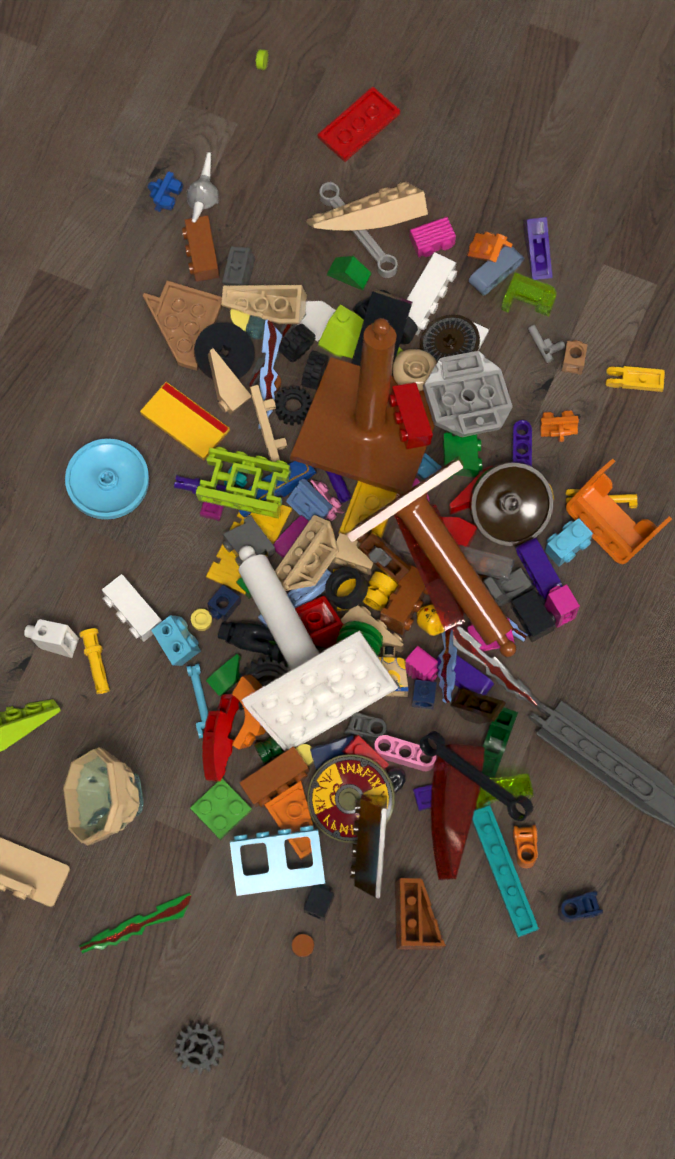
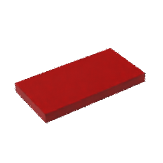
[318,87,400,162]

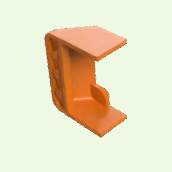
[566,459,672,564]

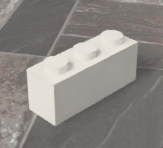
[102,574,162,642]

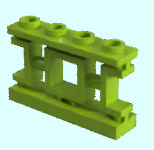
[196,447,291,519]

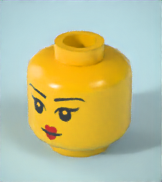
[417,604,448,636]

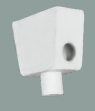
[24,620,79,658]

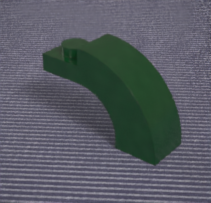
[475,707,518,781]

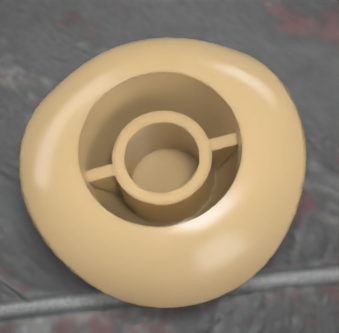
[393,349,437,391]

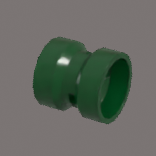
[254,736,283,763]

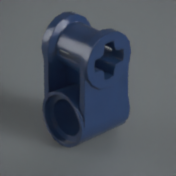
[558,891,603,922]

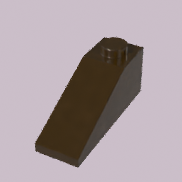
[450,688,506,724]

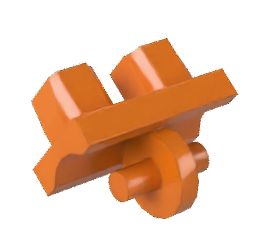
[540,411,579,442]

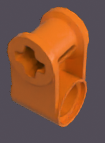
[513,825,538,869]

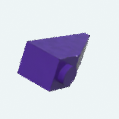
[523,217,552,280]

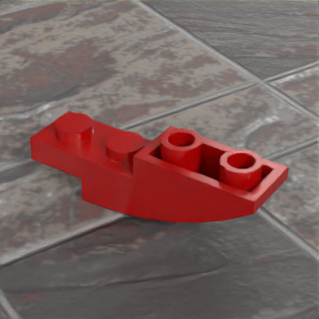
[202,694,239,782]

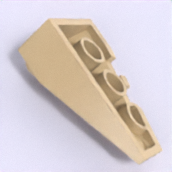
[221,285,307,324]

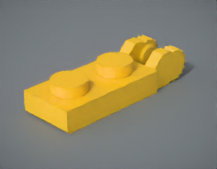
[606,366,665,392]

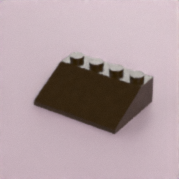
[350,794,387,898]

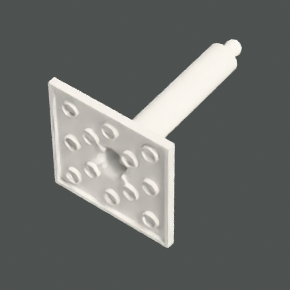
[239,545,398,752]

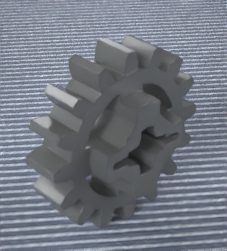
[174,1024,224,1075]

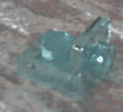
[246,315,271,340]

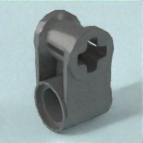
[344,712,387,742]

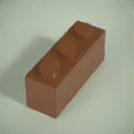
[182,216,219,282]
[240,746,310,808]

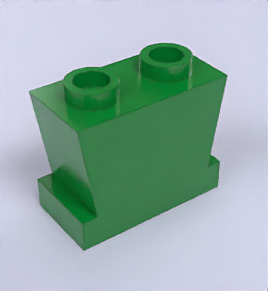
[443,433,482,479]

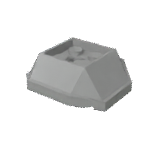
[423,351,513,437]

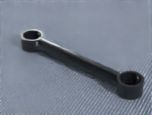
[420,731,533,821]

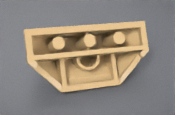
[275,515,339,591]

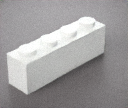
[407,252,457,336]

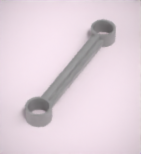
[320,182,398,278]

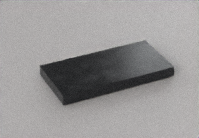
[352,289,413,369]

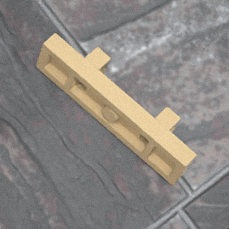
[250,385,287,462]

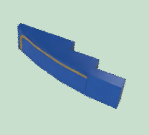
[239,461,317,518]

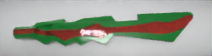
[79,893,191,954]

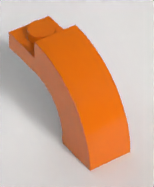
[232,674,266,750]

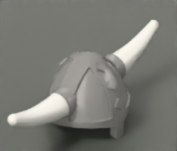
[186,152,219,222]

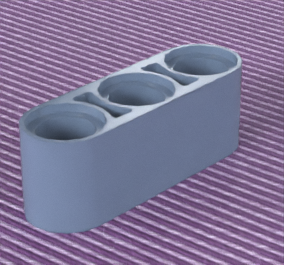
[469,247,524,296]

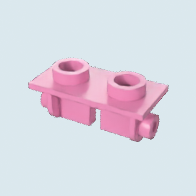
[311,480,344,521]

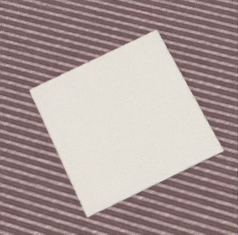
[298,301,336,342]

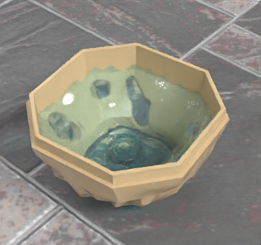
[63,747,143,846]

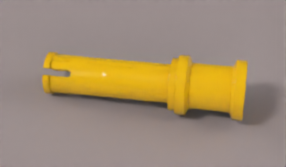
[79,628,110,694]

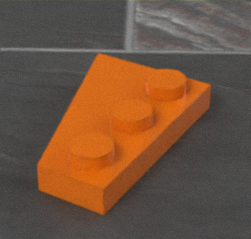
[265,781,314,860]

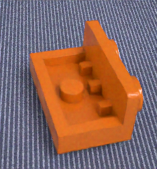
[467,232,513,263]

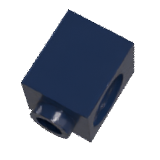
[207,585,241,622]
[412,680,437,709]

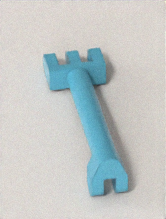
[186,664,208,739]

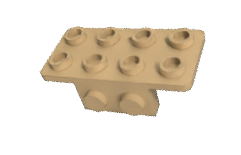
[0,838,70,907]

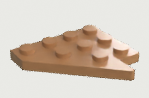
[143,281,222,371]

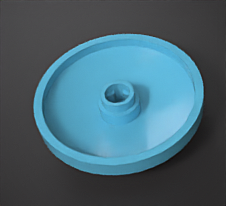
[65,439,149,519]

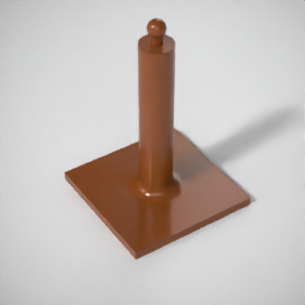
[290,318,435,495]
[347,456,516,657]

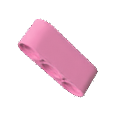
[374,735,436,771]

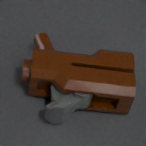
[357,530,411,583]

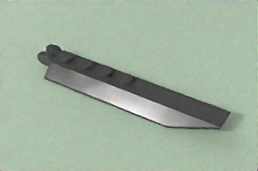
[529,701,675,828]

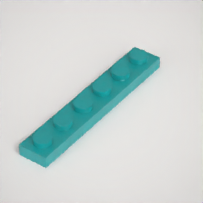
[469,805,539,938]

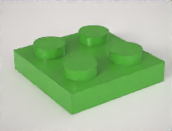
[190,779,252,840]

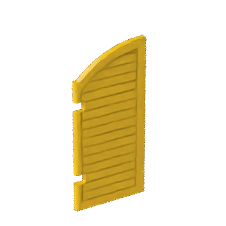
[206,505,292,595]

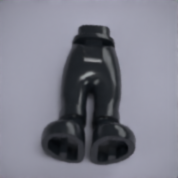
[218,622,285,663]

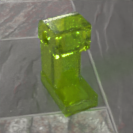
[501,273,556,317]
[473,774,534,810]

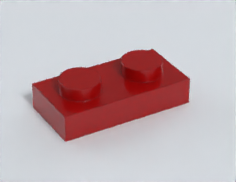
[342,735,389,769]

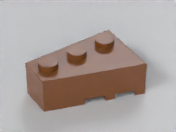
[380,565,434,636]
[395,878,446,950]

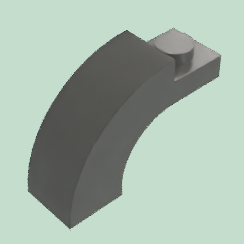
[484,568,536,606]

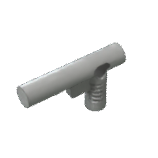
[528,325,565,363]

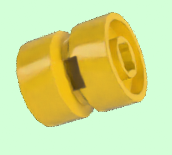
[362,572,398,611]

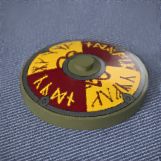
[307,754,395,843]

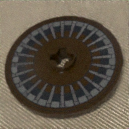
[420,315,480,362]

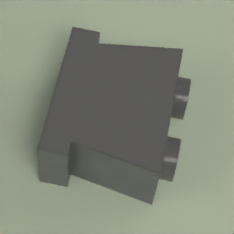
[222,515,275,567]

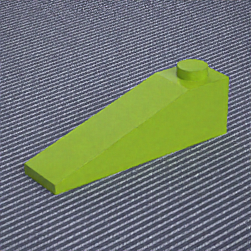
[318,304,403,370]
[0,699,61,752]

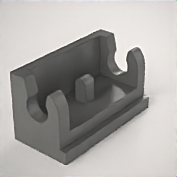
[222,247,255,286]

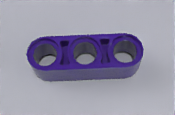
[512,420,532,467]
[516,538,563,599]
[436,649,494,695]

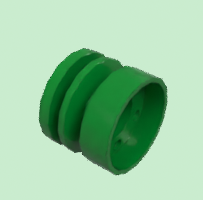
[335,621,383,656]

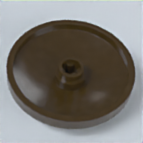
[470,462,553,546]

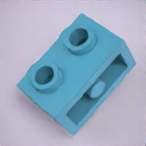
[545,518,593,567]
[151,615,201,666]

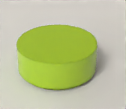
[256,49,268,70]

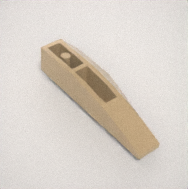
[307,182,428,230]

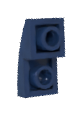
[310,734,354,770]

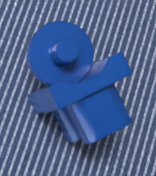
[148,171,183,212]

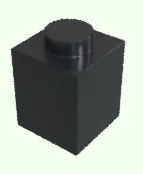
[304,884,335,921]

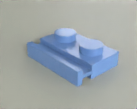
[286,479,333,521]

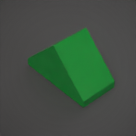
[327,256,372,291]

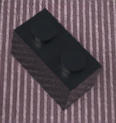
[511,589,556,642]

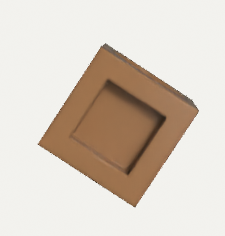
[562,340,588,375]

